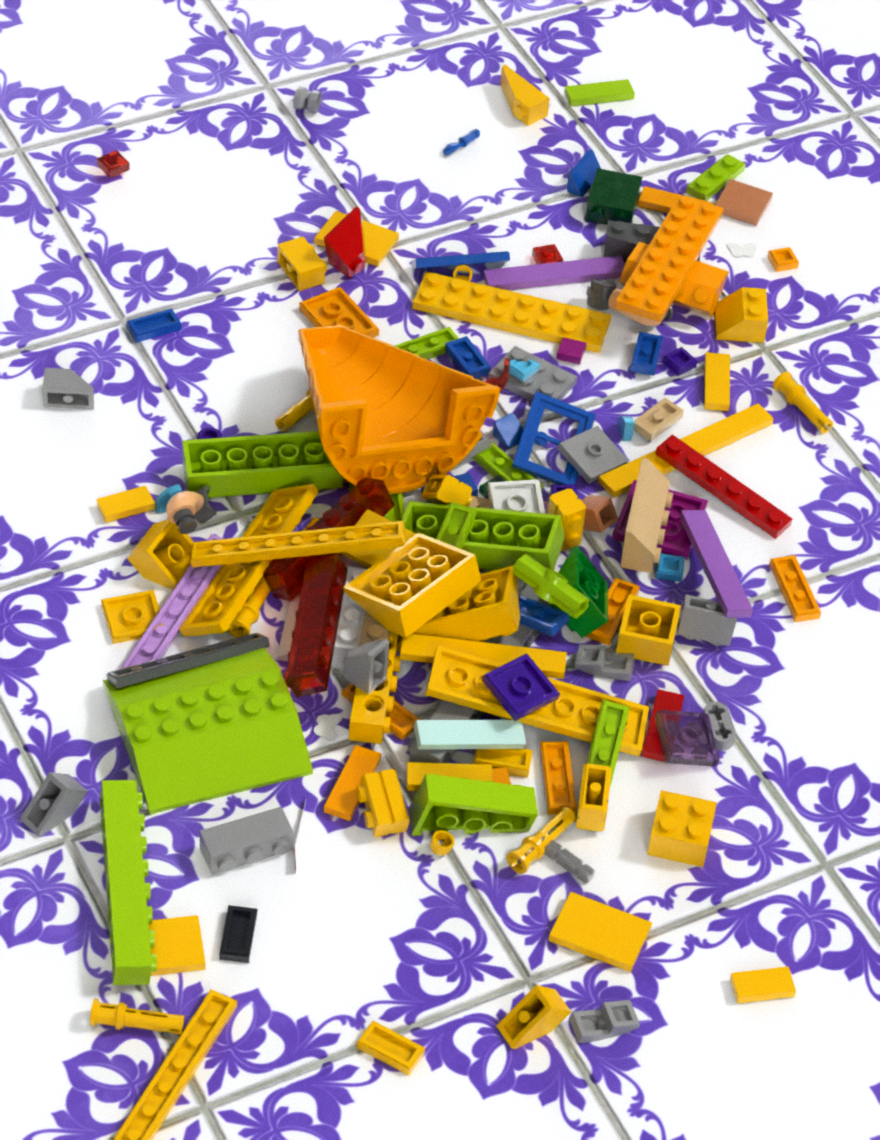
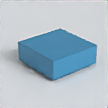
[656,554,685,582]

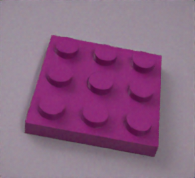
[612,480,708,560]

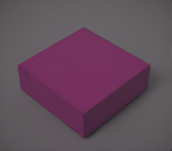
[556,337,587,365]

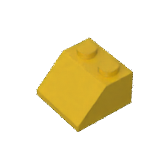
[715,287,768,343]
[127,519,194,590]

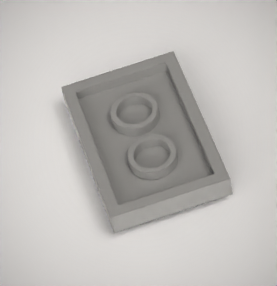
[488,346,578,402]

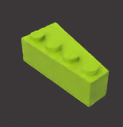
[409,774,538,836]

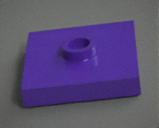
[482,653,560,721]

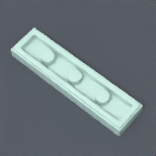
[413,720,526,750]

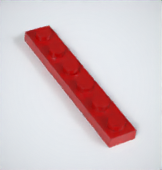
[655,434,793,539]

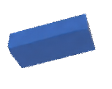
[567,149,601,197]

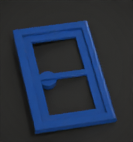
[512,391,596,485]

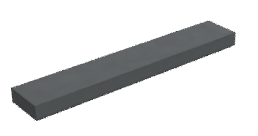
[106,633,270,688]

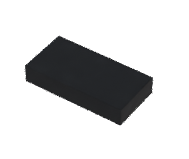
[219,905,258,963]

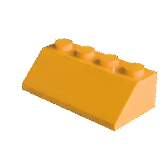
[619,242,729,317]

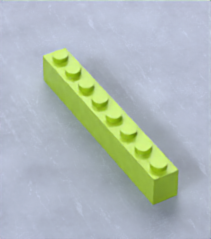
[100,780,157,985]

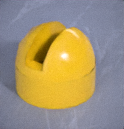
[453,264,473,281]
[430,830,455,856]

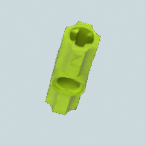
[512,554,590,619]

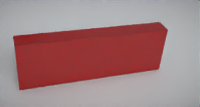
[641,689,685,763]

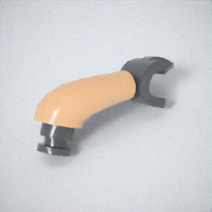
[586,279,673,326]
[166,485,217,534]

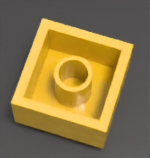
[616,594,681,666]
[647,790,717,867]

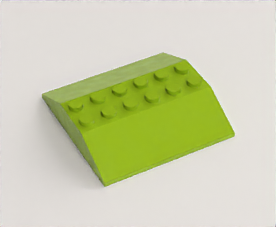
[103,647,313,815]

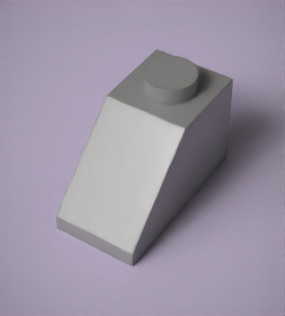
[42,368,94,410]
[343,639,390,694]
[20,772,88,836]

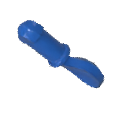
[443,129,480,156]

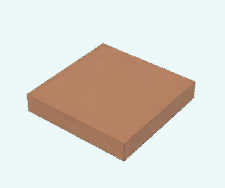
[715,179,773,226]

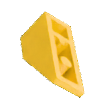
[500,65,550,126]

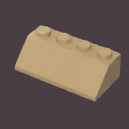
[620,458,673,573]

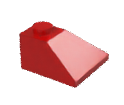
[324,206,366,279]

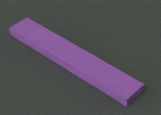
[483,255,625,290]
[679,510,753,618]

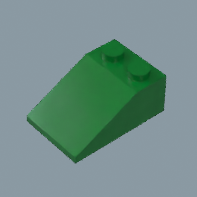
[549,545,608,638]

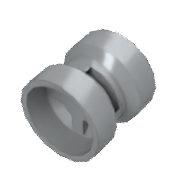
[293,86,322,114]

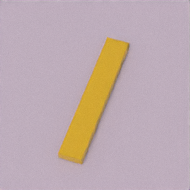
[400,634,567,679]

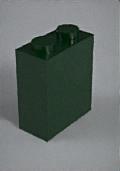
[585,168,643,225]

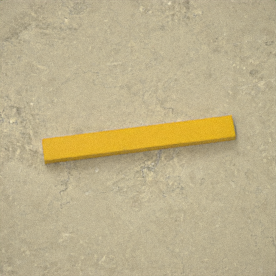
[598,404,774,498]
[190,521,405,568]
[113,989,237,1140]

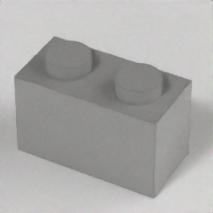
[677,594,737,646]

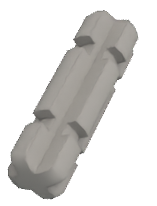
[544,840,595,883]

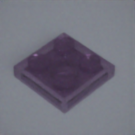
[655,710,720,767]

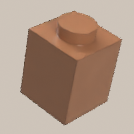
[581,495,619,533]

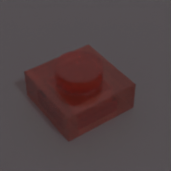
[97,150,130,178]
[532,244,563,264]

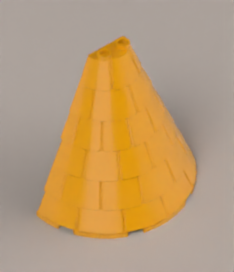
[298,325,500,494]

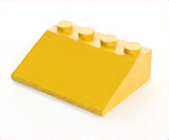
[343,532,481,637]
[413,565,520,642]

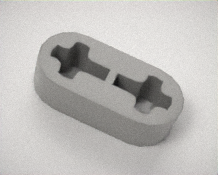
[703,702,736,751]

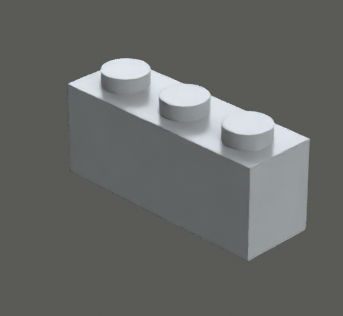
[200,807,294,874]

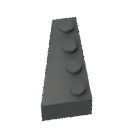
[603,220,700,264]

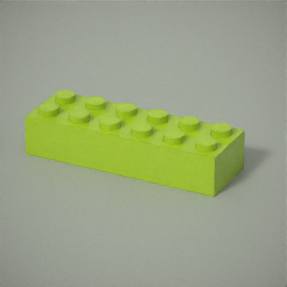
[182,431,343,498]
[401,501,565,570]

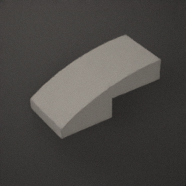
[575,644,635,681]
[569,1000,640,1043]

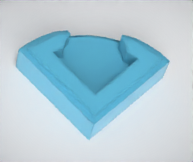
[504,359,540,382]
[617,416,635,441]
[155,484,182,513]

